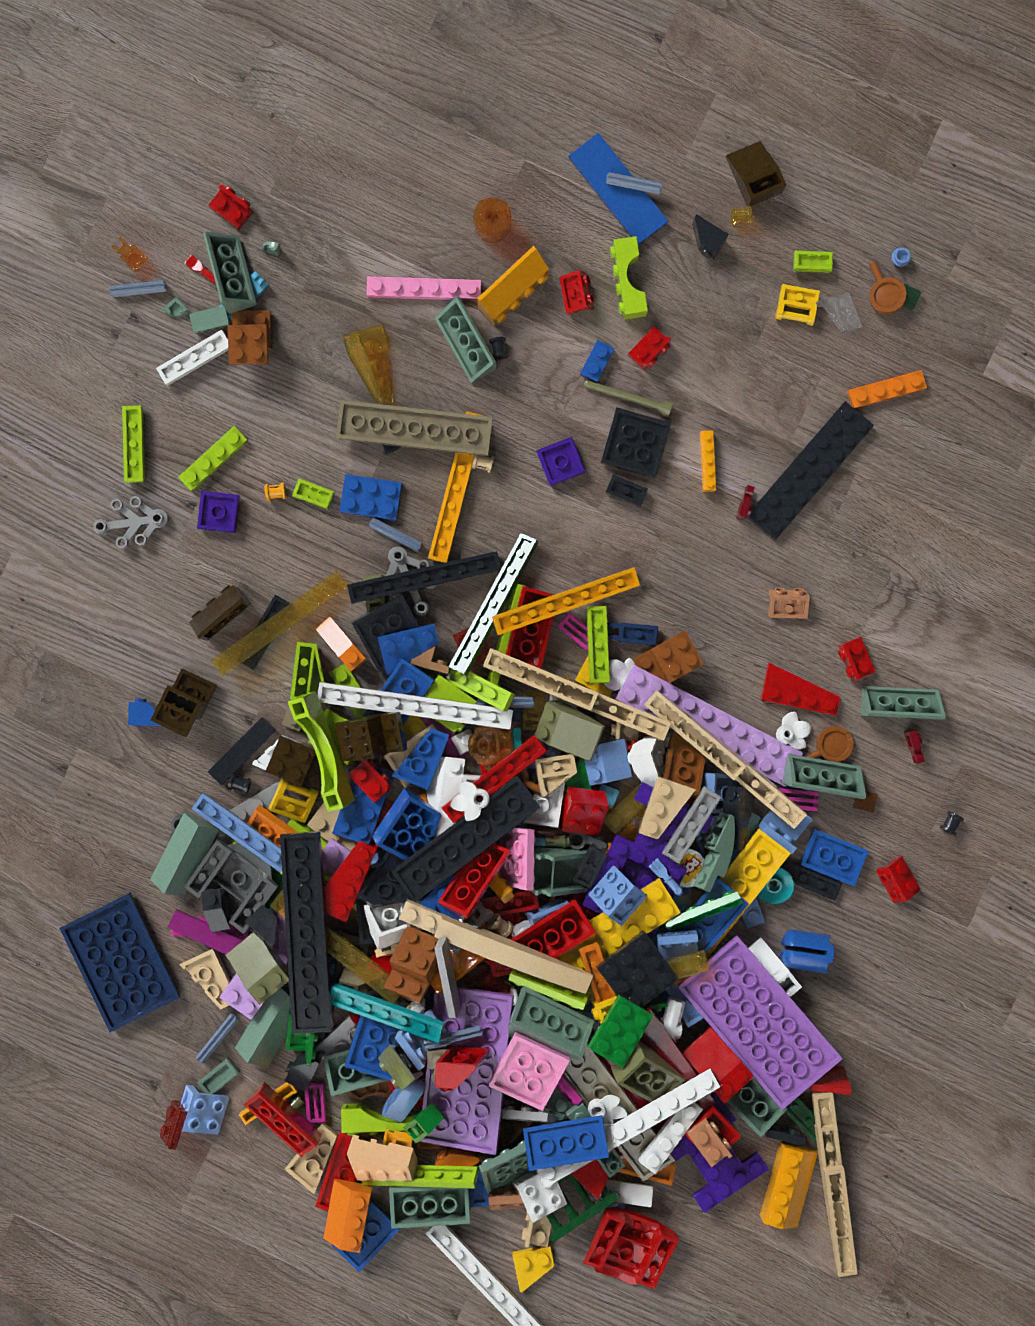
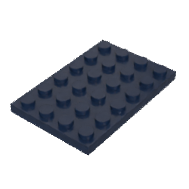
[59,893,181,1032]

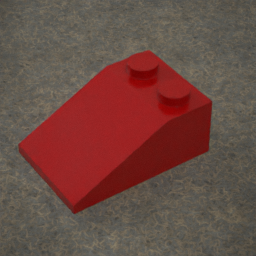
[682,1027,754,1103]

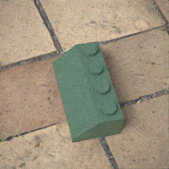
[389,1186,471,1229]

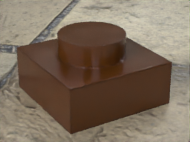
[853,791,878,813]

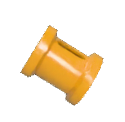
[264,482,287,501]

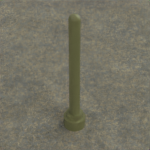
[584,380,673,417]

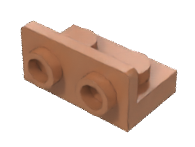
[768,588,810,619]
[687,1118,732,1167]
[488,1188,525,1210]

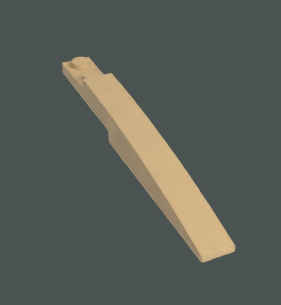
[483,648,671,741]
[644,690,807,829]
[399,899,593,994]
[812,1092,858,1277]

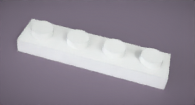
[156,330,228,386]
[638,1102,703,1174]

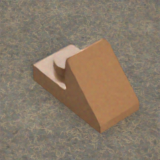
[411,647,450,674]

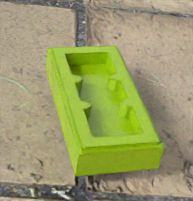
[793,250,833,273]
[292,478,335,510]

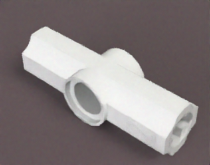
[660,997,685,1043]

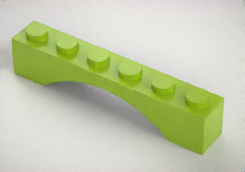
[288,691,355,812]
[341,1103,417,1135]

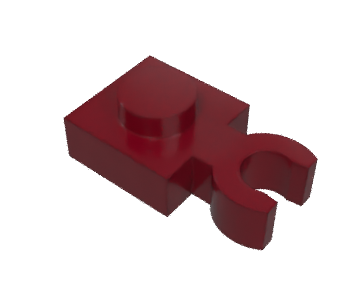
[736,485,755,520]
[904,730,925,764]

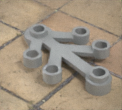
[93,496,168,549]
[385,547,436,617]

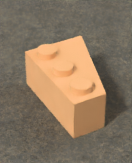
[347,1135,418,1181]

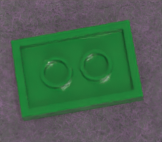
[588,994,654,1068]

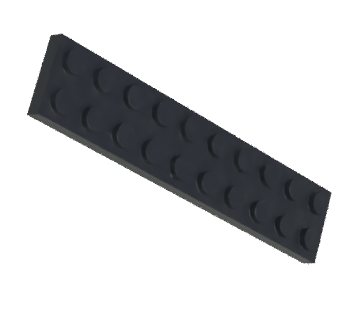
[280,831,333,1034]

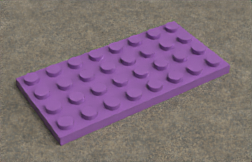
[678,936,842,1110]
[420,986,514,1155]

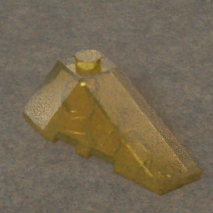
[342,324,393,405]
[604,782,647,842]

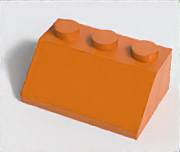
[323,1179,373,1253]

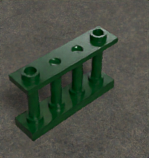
[546,1174,621,1243]

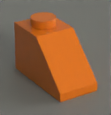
[435,1148,480,1166]

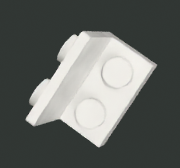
[512,1170,567,1222]

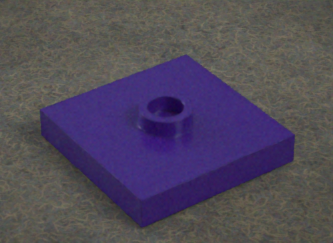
[536,437,585,487]
[197,491,240,534]

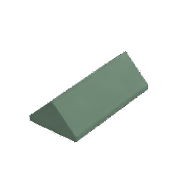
[203,232,256,314]
[435,296,497,383]
[861,686,946,720]
[782,754,866,799]
[150,812,219,896]
[235,986,291,1068]
[323,1050,389,1097]
[727,1077,787,1137]

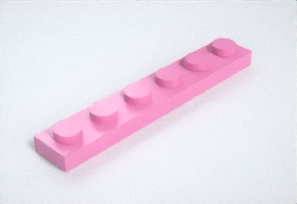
[367,276,481,301]

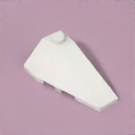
[628,735,666,787]
[426,757,465,838]
[364,898,424,950]

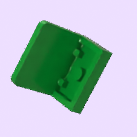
[285,1011,318,1066]

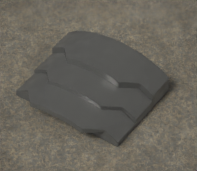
[184,840,278,934]

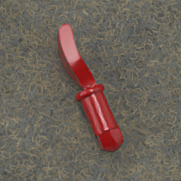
[184,255,216,284]

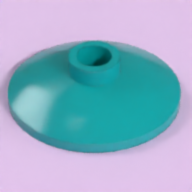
[758,867,794,904]

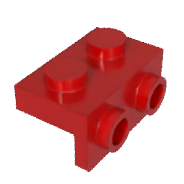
[876,856,921,903]

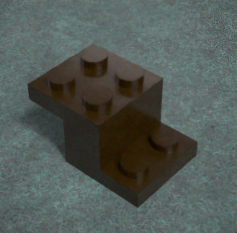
[150,668,217,737]
[335,712,408,762]
[265,735,322,792]

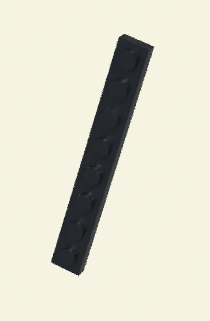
[347,551,501,604]

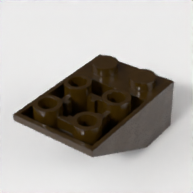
[725,141,786,208]

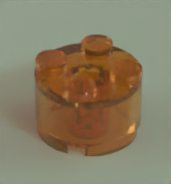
[473,198,512,243]
[468,726,513,765]

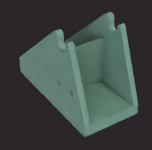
[529,846,589,897]
[508,986,594,1060]

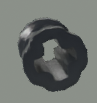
[489,337,509,360]
[228,773,252,795]
[940,811,964,836]

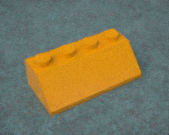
[477,246,549,326]
[760,1140,818,1229]

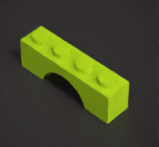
[610,236,648,320]

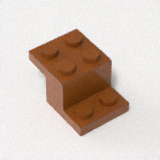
[228,310,272,365]
[632,630,704,683]
[384,925,439,1004]

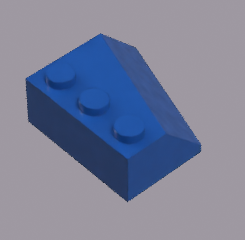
[372,788,441,860]

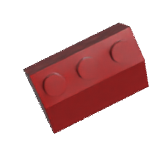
[435,1046,490,1091]

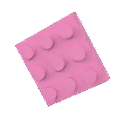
[498,827,536,890]
[489,1032,570,1111]

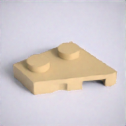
[535,754,577,798]

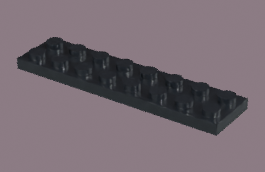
[746,401,874,541]
[391,776,541,903]

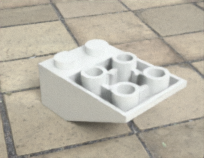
[748,937,802,996]

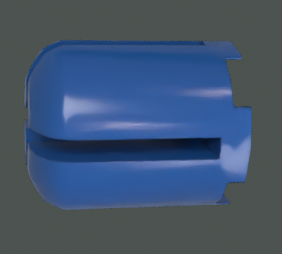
[780,930,834,974]

